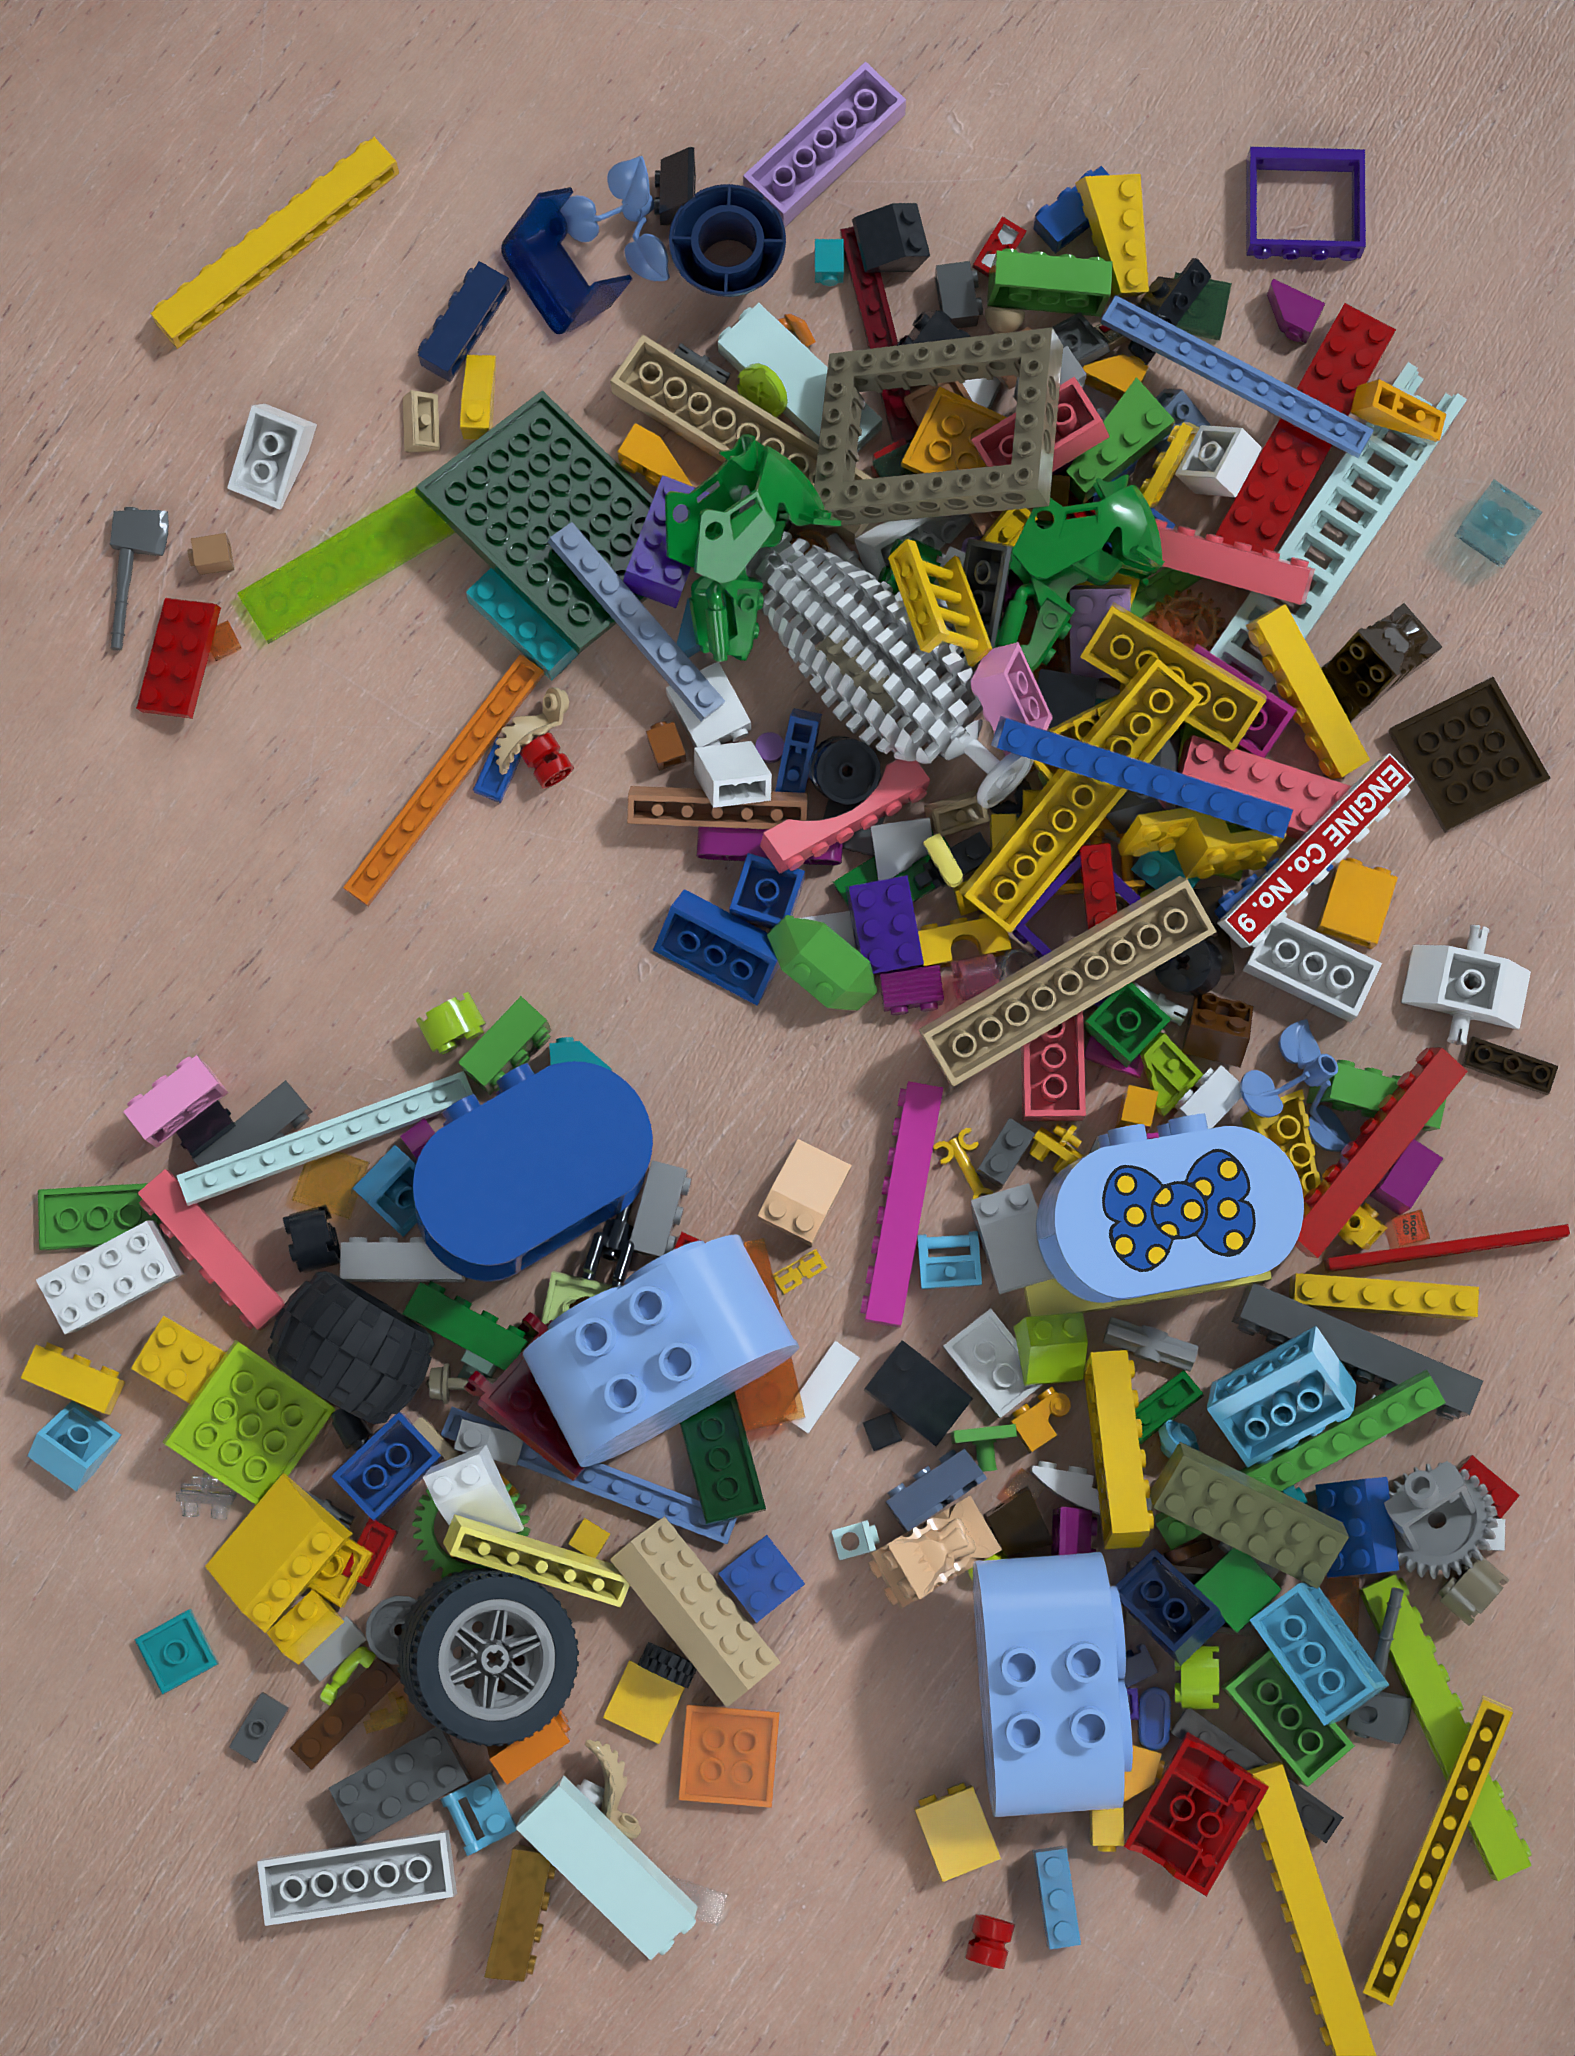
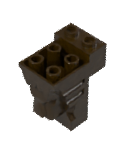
[1321,603,1442,723]

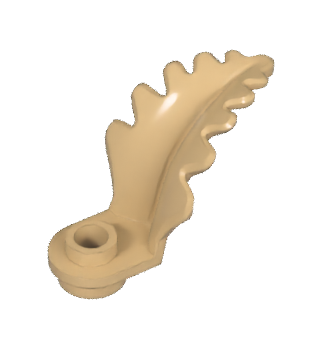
[495,687,569,775]
[584,1740,641,1842]

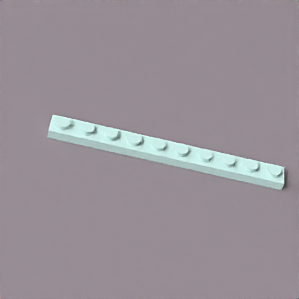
[177,1071,473,1206]

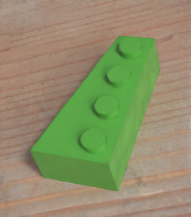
[1306,1060,1446,1131]

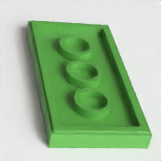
[38,1183,162,1251]

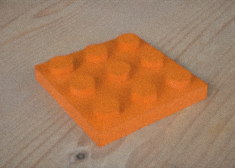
[679,1704,780,1808]

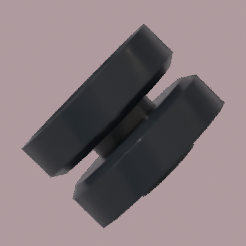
[808,736,881,804]

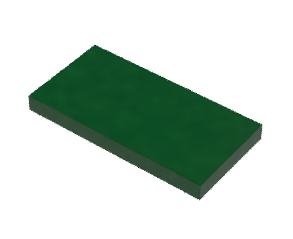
[679,1391,766,1526]

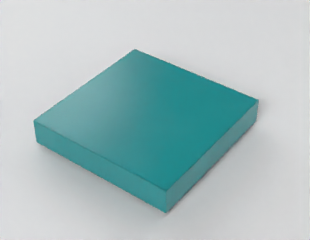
[134,1609,219,1695]

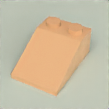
[757,1139,852,1247]

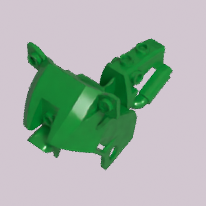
[665,434,842,662]
[996,475,1165,673]

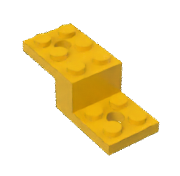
[1117,808,1287,879]

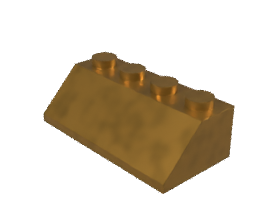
[484,1844,557,1982]

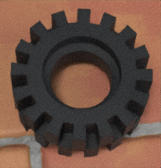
[638,1642,697,1689]

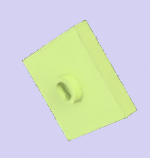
[541,1271,612,1325]

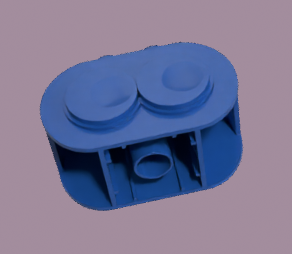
[413,1061,653,1282]

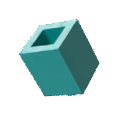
[815,239,844,286]

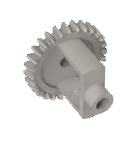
[1384,1461,1498,1579]

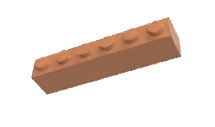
[627,786,808,829]

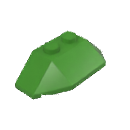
[767,915,877,1011]

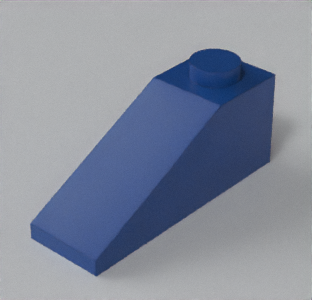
[775,708,822,793]

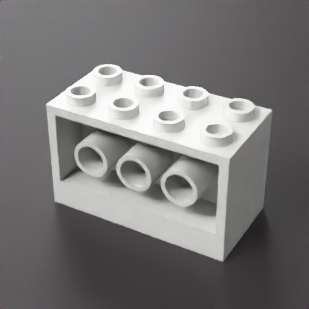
[36,1221,184,1334]

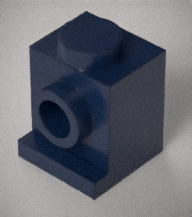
[1123,1643,1158,1688]

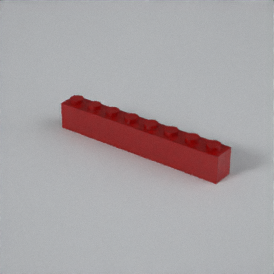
[1295,1047,1468,1258]

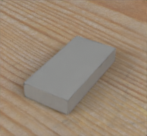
[302,1616,367,1682]

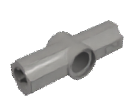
[1103,1317,1199,1372]

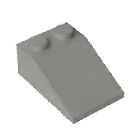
[971,1183,1054,1294]

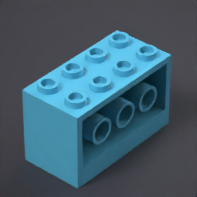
[1207,1326,1356,1467]
[1250,1583,1389,1726]

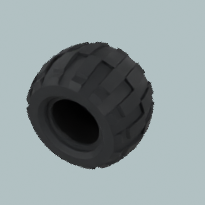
[267,1271,434,1424]

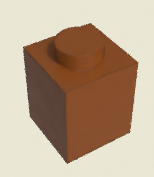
[646,721,687,771]

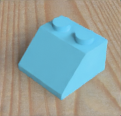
[27,1400,121,1492]

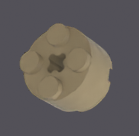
[1438,1556,1509,1626]

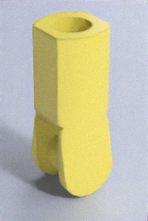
[923,833,963,888]

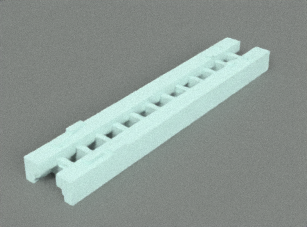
[1210,362,1467,692]

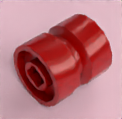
[520,733,574,789]
[965,1914,1015,1969]

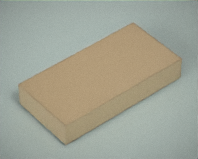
[413,1417,460,1460]

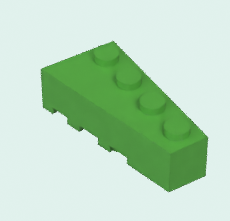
[1065,377,1175,504]

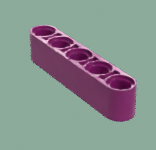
[696,826,843,866]

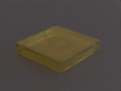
[292,1151,370,1220]

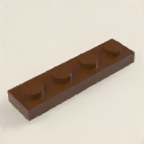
[290,1658,400,1770]

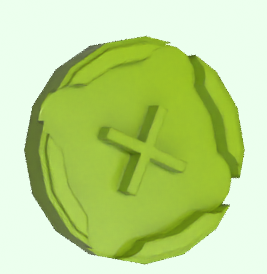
[737,363,788,418]

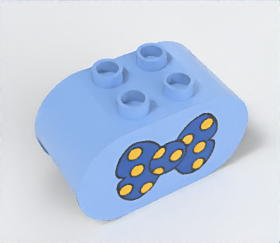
[1036,1113,1304,1303]

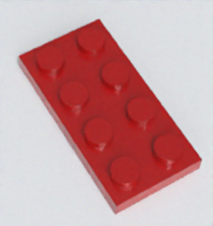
[136,598,221,719]

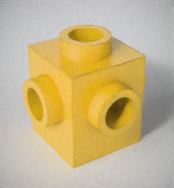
[1338,1202,1387,1250]

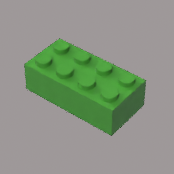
[987,249,1113,317]
[1221,1647,1355,1787]

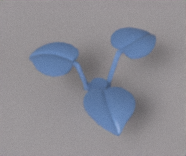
[557,156,670,281]
[1240,1019,1351,1152]

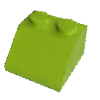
[1014,1312,1088,1386]

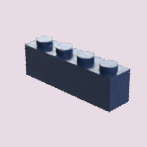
[418,261,511,383]

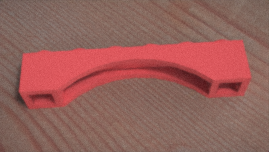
[760,759,930,874]

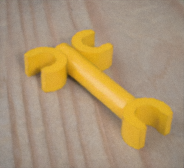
[933,1128,993,1200]

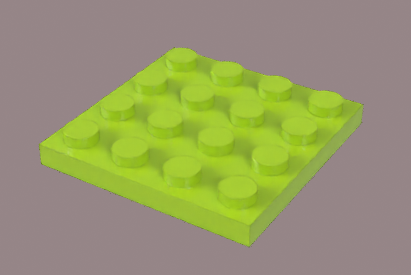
[163,1340,336,1505]

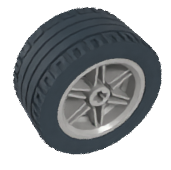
[396,1568,579,1746]

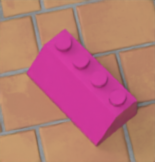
[1193,644,1297,758]

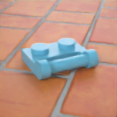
[917,1231,982,1289]
[440,1773,517,1856]

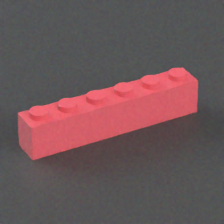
[1155,519,1315,605]
[138,1169,285,1331]

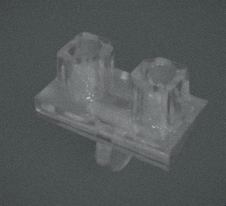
[176,1471,237,1520]

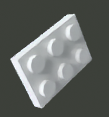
[943,1308,1043,1419]

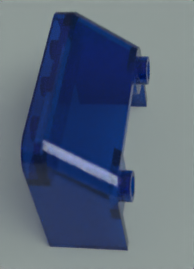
[501,187,633,334]

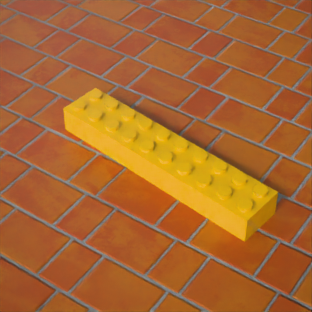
[959,656,1203,933]

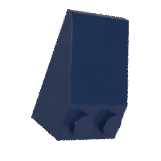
[1115,1548,1225,1666]

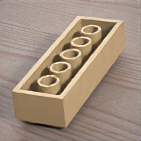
[610,1516,781,1707]

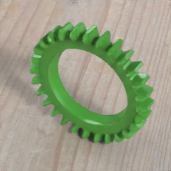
[412,1477,531,1578]

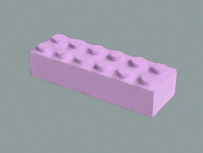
[743,62,906,227]

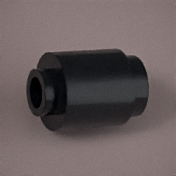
[330,1408,373,1451]

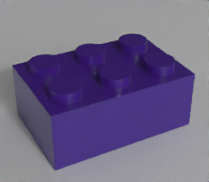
[845,875,924,974]

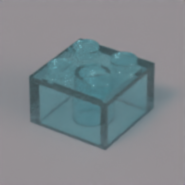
[1454,479,1543,568]

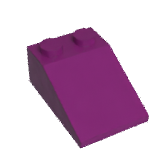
[1051,1507,1097,1556]

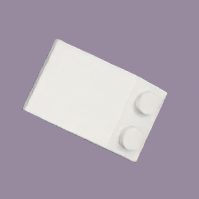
[227,404,317,509]
[423,1445,524,1533]

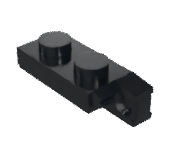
[913,832,992,891]

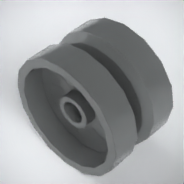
[366,1596,418,1664]

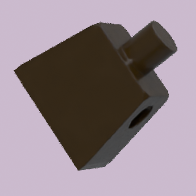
[987,1486,1053,1556]

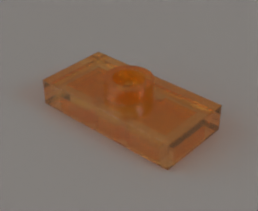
[1326,1576,1359,1640]

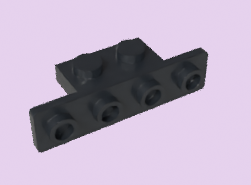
[1128,258,1211,365]

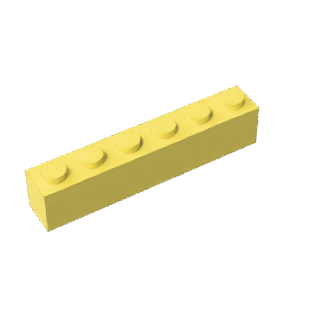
[443,1514,630,1608]

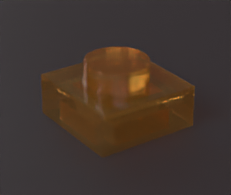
[210,620,242,661]

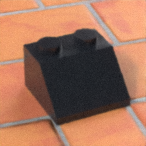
[654,147,696,226]
[852,203,930,273]

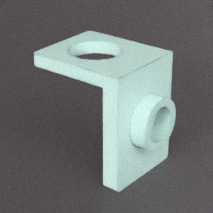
[832,1520,880,1560]

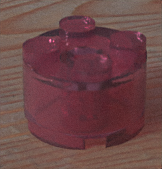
[950,953,1000,1005]

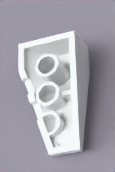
[854,514,971,584]

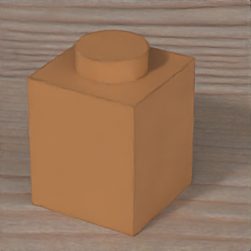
[188,533,235,575]

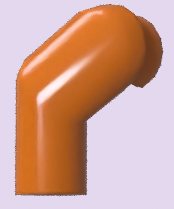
[778,314,816,347]

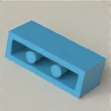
[1033,1846,1081,1949]

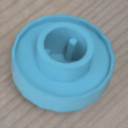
[1158,1420,1200,1459]

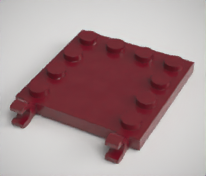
[464,1312,585,1481]

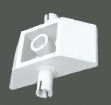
[1401,925,1531,1045]

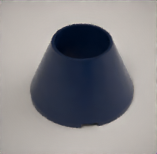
[669,184,786,297]

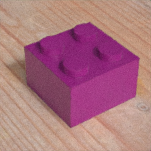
[1369,1139,1443,1216]

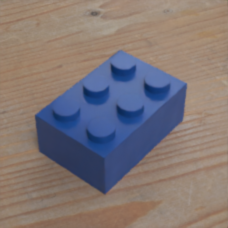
[332,1412,444,1522]
[1315,1477,1400,1578]

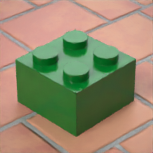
[1084,982,1171,1068]

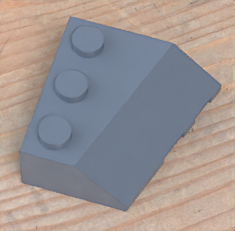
[886,1449,987,1533]

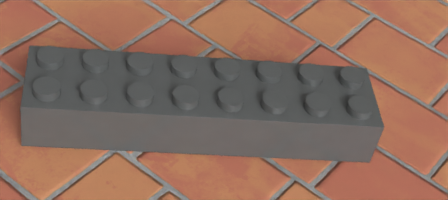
[1232,1283,1483,1421]

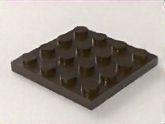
[1388,677,1551,833]

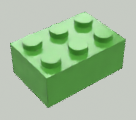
[458,996,552,1095]

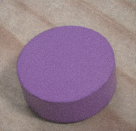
[755,732,784,763]

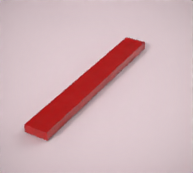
[1323,1224,1570,1272]

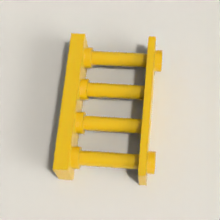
[888,539,992,667]

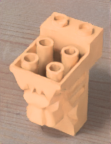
[868,1496,1002,1608]

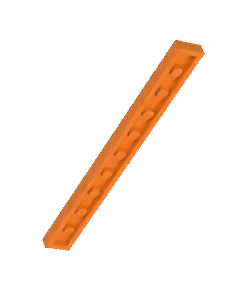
[343,654,545,907]

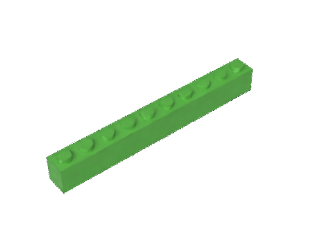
[1155,1369,1446,1550]

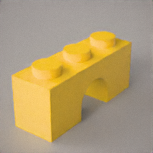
[918,913,1012,968]

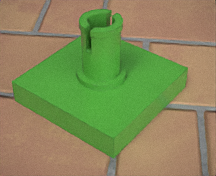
[951,1424,1017,1472]

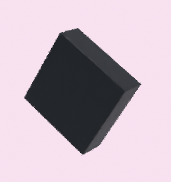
[863,1412,902,1452]

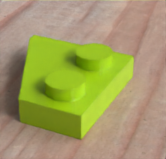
[1140,1032,1204,1116]

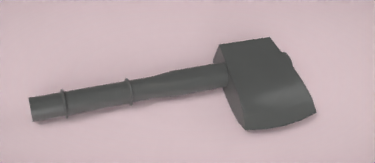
[110,507,169,651]
[1346,1587,1412,1744]

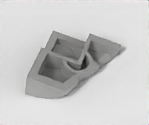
[870,817,932,880]

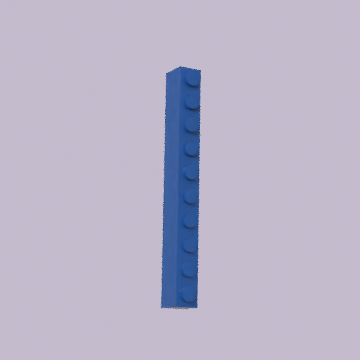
[991,716,1293,839]

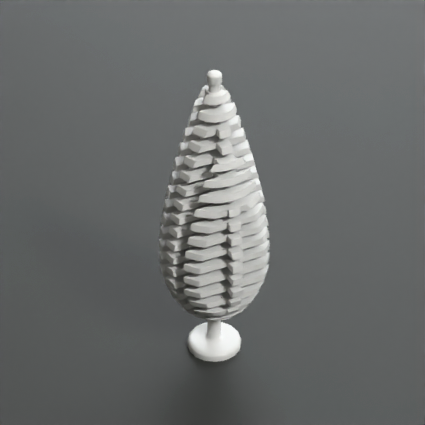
[746,531,1034,809]

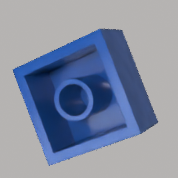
[729,853,805,929]
[718,1535,805,1623]

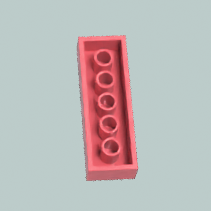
[1177,735,1352,840]

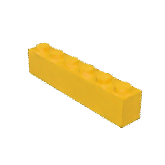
[1246,604,1370,779]
[1289,1273,1479,1320]

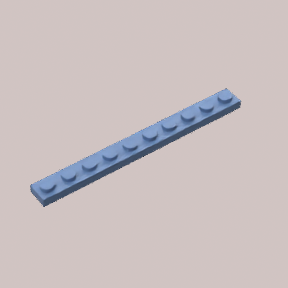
[1101,295,1374,458]
[441,1407,737,1544]

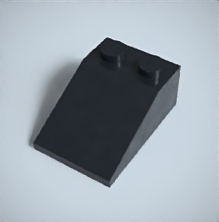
[864,1340,973,1447]

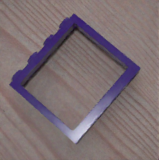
[1246,146,1366,261]
[1012,854,1141,1008]

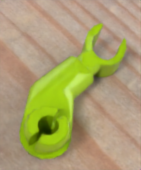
[320,1646,376,1706]

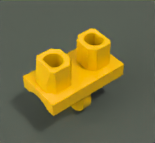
[1029,1124,1084,1173]

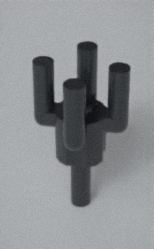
[582,1201,635,1287]

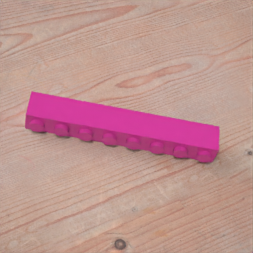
[860,1081,943,1328]

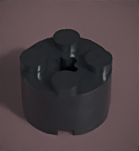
[1154,939,1223,996]
[283,1205,341,1273]

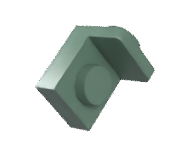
[457,1350,498,1378]

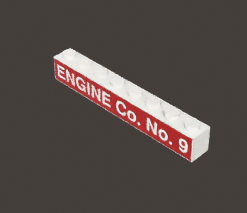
[1217,753,1414,949]

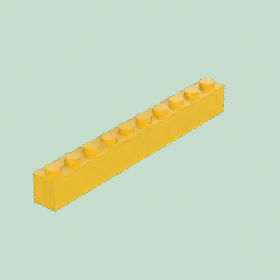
[150,136,399,349]
[1363,1695,1513,2007]
[1247,1761,1376,2056]

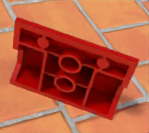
[1124,1732,1269,1897]

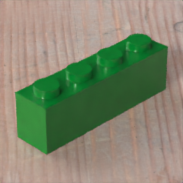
[402,1281,529,1371]

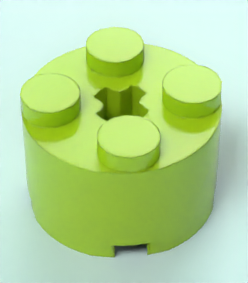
[416,992,486,1055]
[1175,1646,1219,1709]

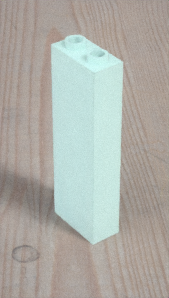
[718,303,883,453]
[516,1775,698,1960]

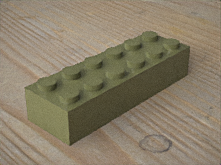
[1150,1442,1349,1589]

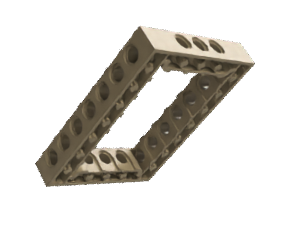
[814,327,1063,528]

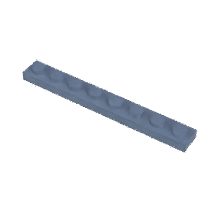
[548,522,725,722]

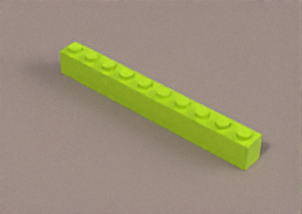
[1357,1574,1532,1881]

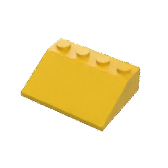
[205,1473,353,1633]

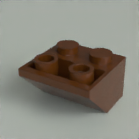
[1182,993,1254,1068]

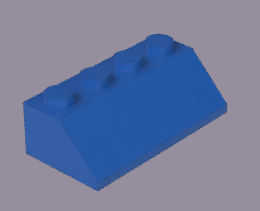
[653,889,780,1006]

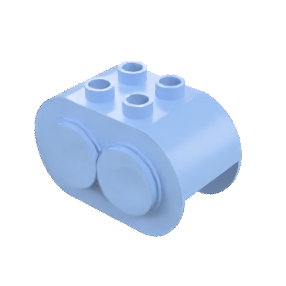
[523,1234,799,1467]
[973,1552,1133,1817]

